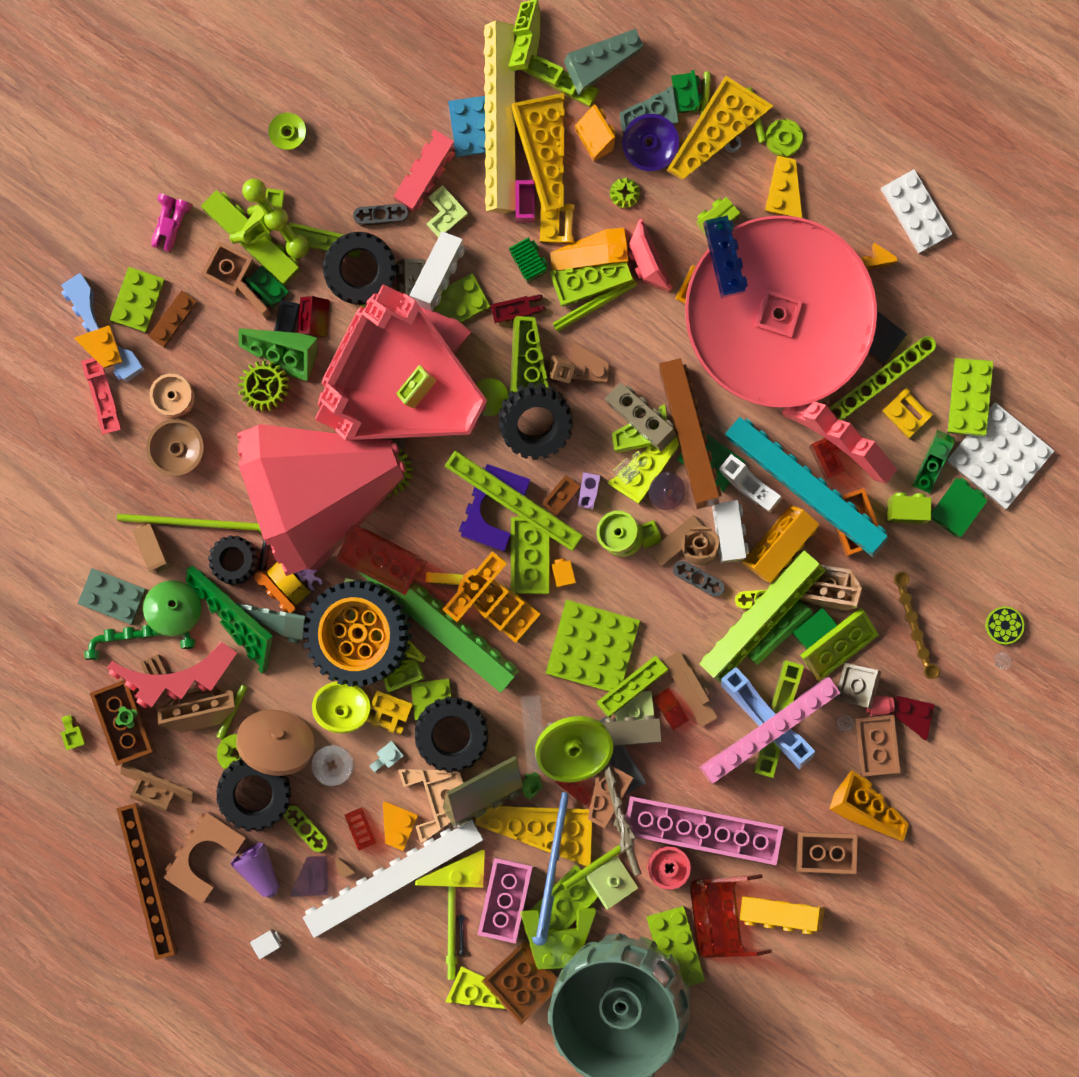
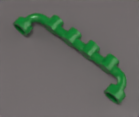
[84,625,196,660]

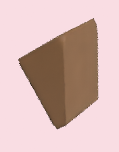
[335,858,356,878]

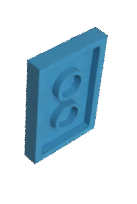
[448,96,486,158]

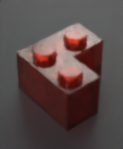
[809,438,845,481]

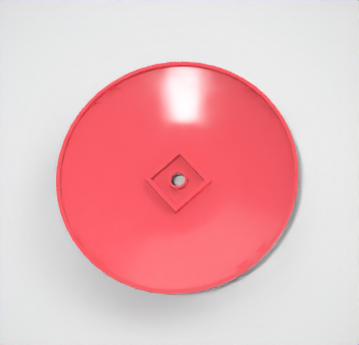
[685,216,877,408]

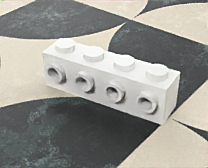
[409,231,465,311]

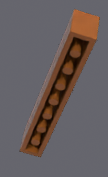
[659,358,722,509]
[116,803,178,960]

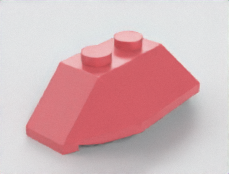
[627,218,673,292]

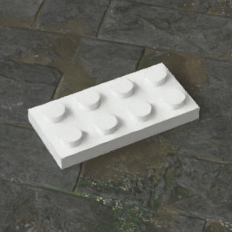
[881,169,952,254]

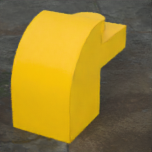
[267,562,311,605]

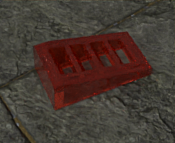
[344,807,377,851]

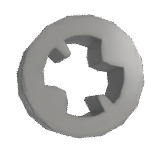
[724,136,741,153]

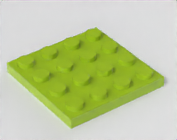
[545,599,640,692]

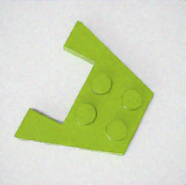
[520,908,596,969]

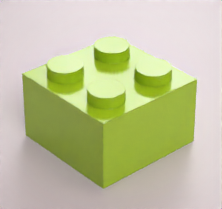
[887,493,931,524]

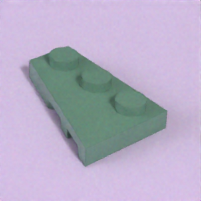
[619,86,678,133]

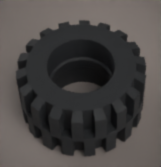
[208,535,259,585]

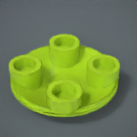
[476,378,509,416]

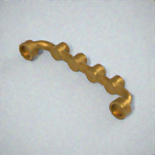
[893,571,940,679]

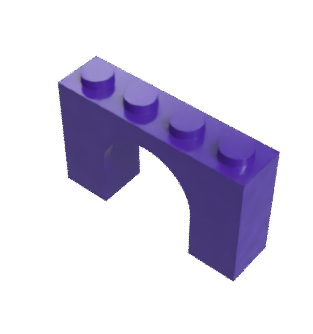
[459,464,530,552]

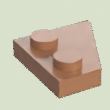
[571,343,609,383]

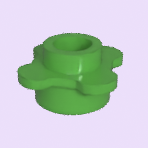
[116,706,138,728]

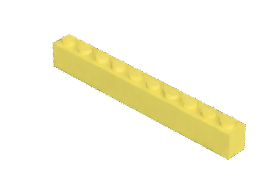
[484,21,516,214]

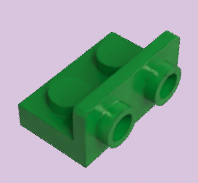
[671,70,702,114]
[245,265,289,309]

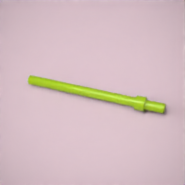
[446,862,457,980]

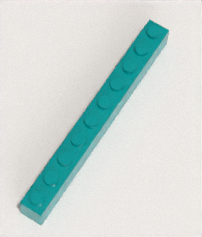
[725,417,888,557]

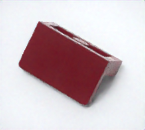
[297,296,330,337]

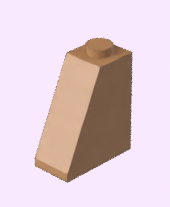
[132,522,172,574]

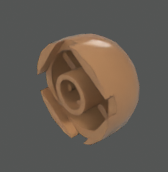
[681,526,720,565]

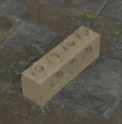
[604,382,677,452]

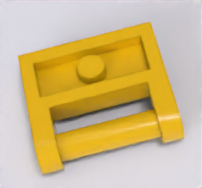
[540,204,575,244]
[882,387,933,439]

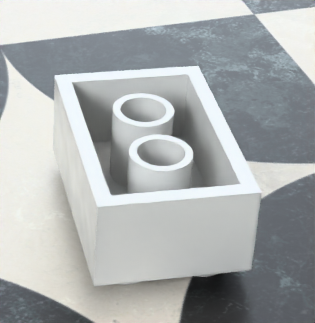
[712,500,749,564]

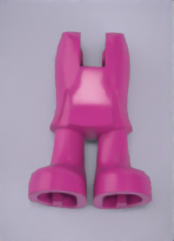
[151,193,193,252]

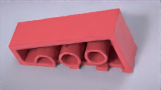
[394,129,456,213]

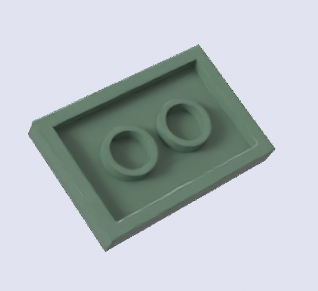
[77,568,146,625]

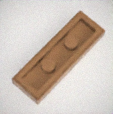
[649,515,702,567]

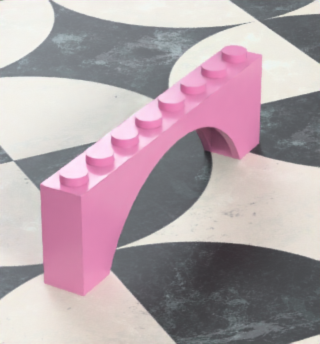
[699,677,840,783]

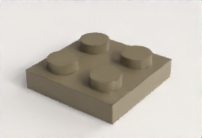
[835,663,881,709]

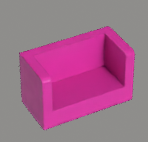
[515,180,535,223]

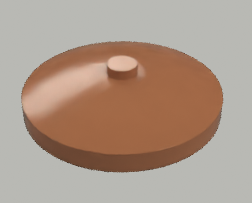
[236,710,315,776]

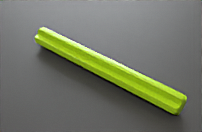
[553,277,637,332]

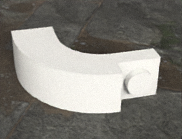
[719,455,782,513]

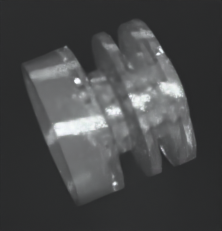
[312,745,355,786]

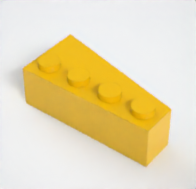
[740,896,825,935]

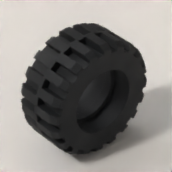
[323,232,396,305]
[498,383,573,460]
[415,697,489,773]
[216,757,291,832]

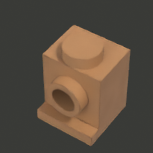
[547,355,575,383]

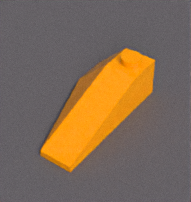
[550,228,628,271]
[829,770,909,841]

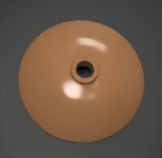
[146,419,204,476]

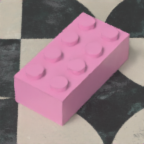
[477,857,533,944]

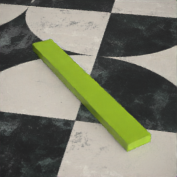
[445,450,583,552]

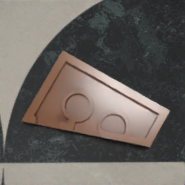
[588,765,634,829]

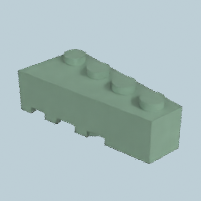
[564,29,643,95]

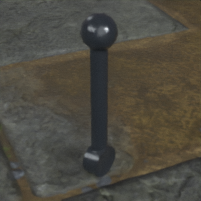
[457,915,466,956]

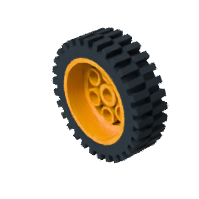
[303,580,412,687]

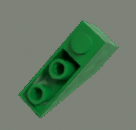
[912,430,955,494]

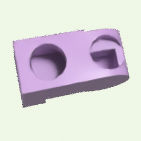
[578,472,600,510]

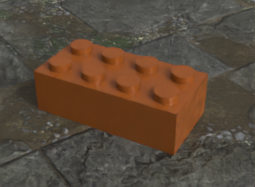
[90,680,156,766]

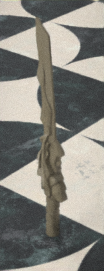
[604,761,642,876]

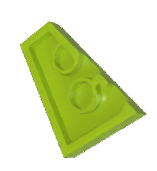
[612,404,668,453]

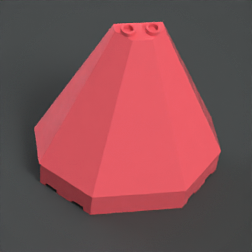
[315,285,487,440]
[237,424,406,576]

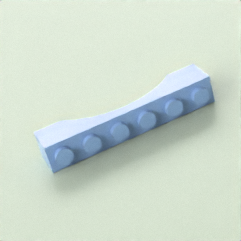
[61,273,145,382]
[721,667,815,770]

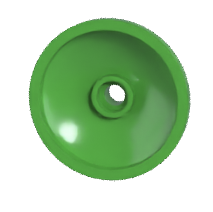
[143,580,201,637]

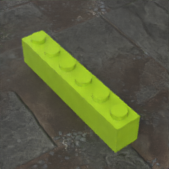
[201,190,300,287]

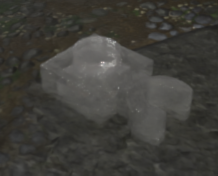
[613,451,648,485]

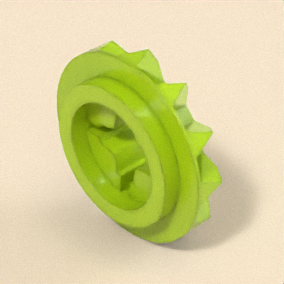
[610,177,640,208]

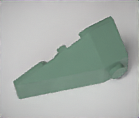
[236,603,309,643]

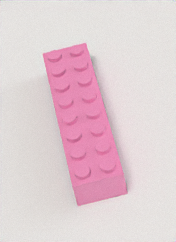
[626,796,783,865]

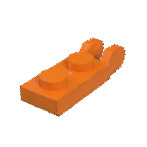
[254,571,299,614]

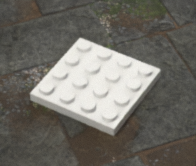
[946,402,1054,510]

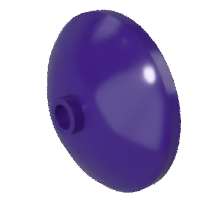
[622,113,679,171]

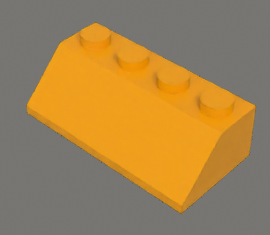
[741,505,820,583]

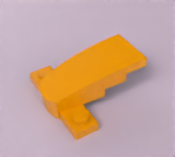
[442,551,541,643]

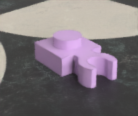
[294,568,323,591]

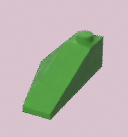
[238,328,317,381]

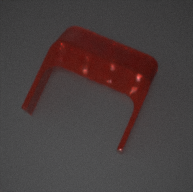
[690,874,772,958]

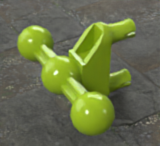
[230,178,310,259]

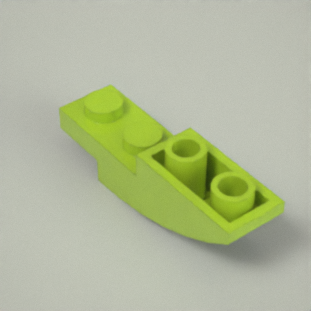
[508,0,540,71]

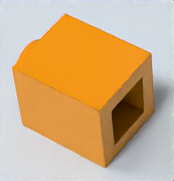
[552,558,576,588]

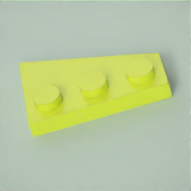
[445,966,506,1009]

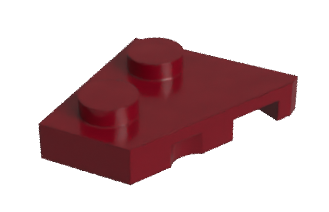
[892,696,935,740]

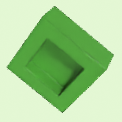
[522,772,543,799]

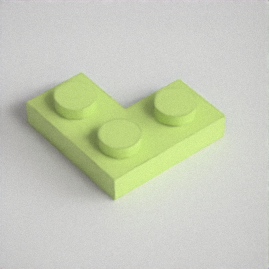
[427,185,468,238]

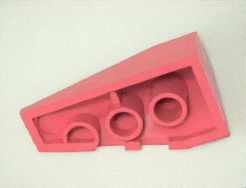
[420,307,472,355]

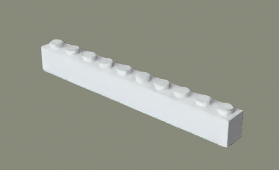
[302,819,483,938]

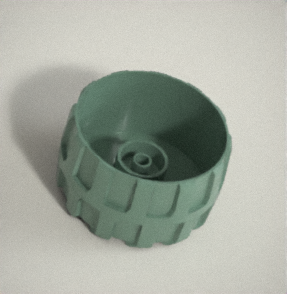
[548,933,691,1077]

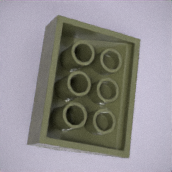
[443,756,523,827]

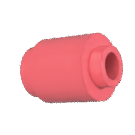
[865,695,894,716]

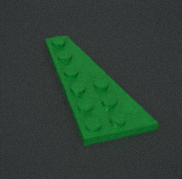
[186,565,273,674]

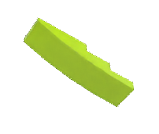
[522,55,599,108]

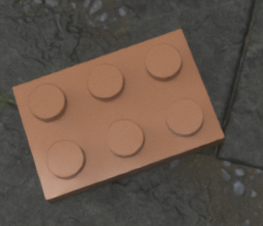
[855,715,900,776]

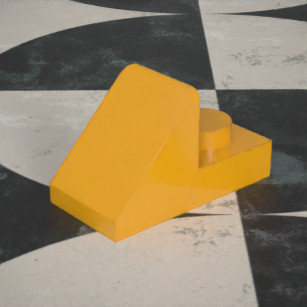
[860,243,897,270]

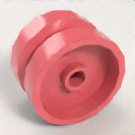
[647,846,691,890]

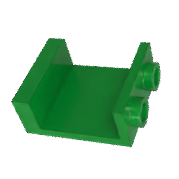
[931,478,988,539]

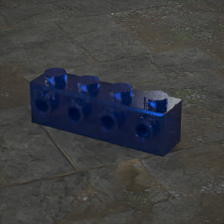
[703,215,748,298]

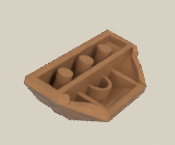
[799,565,863,611]
[157,685,235,732]

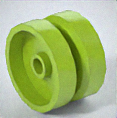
[596,511,644,557]

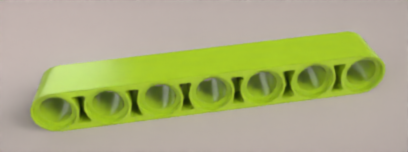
[829,336,936,420]

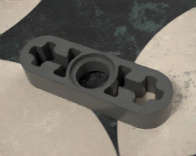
[353,204,408,226]
[673,561,724,597]

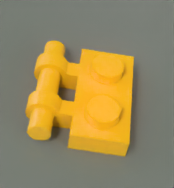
[367,690,413,734]

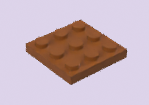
[481,941,557,1025]

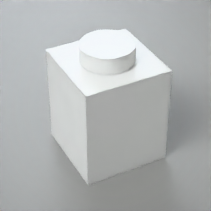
[250,929,282,959]

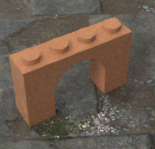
[164,812,248,904]

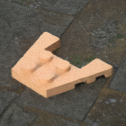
[398,769,463,842]

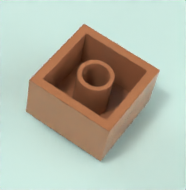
[201,241,255,296]

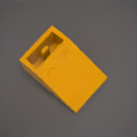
[575,105,616,162]

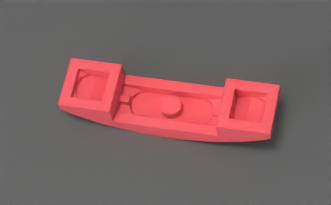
[81,358,121,435]

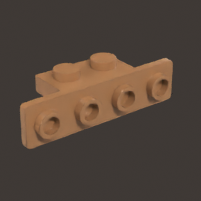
[663,651,717,727]
[121,764,194,812]

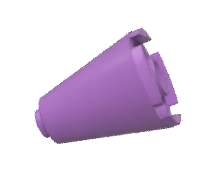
[230,842,279,898]

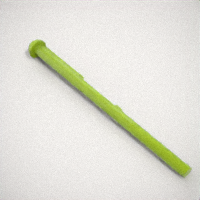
[117,514,262,535]

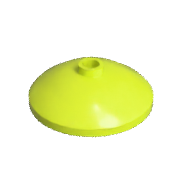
[312,681,370,734]

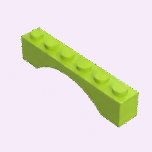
[753,660,804,778]

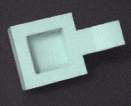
[370,741,403,772]

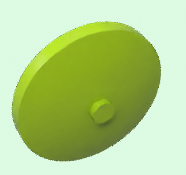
[535,716,613,782]

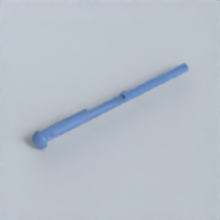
[532,792,569,946]

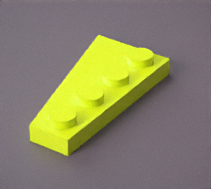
[607,437,679,505]

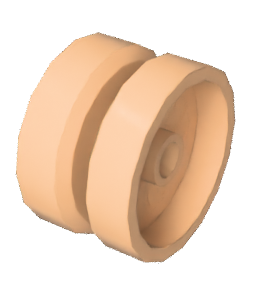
[150,373,195,419]

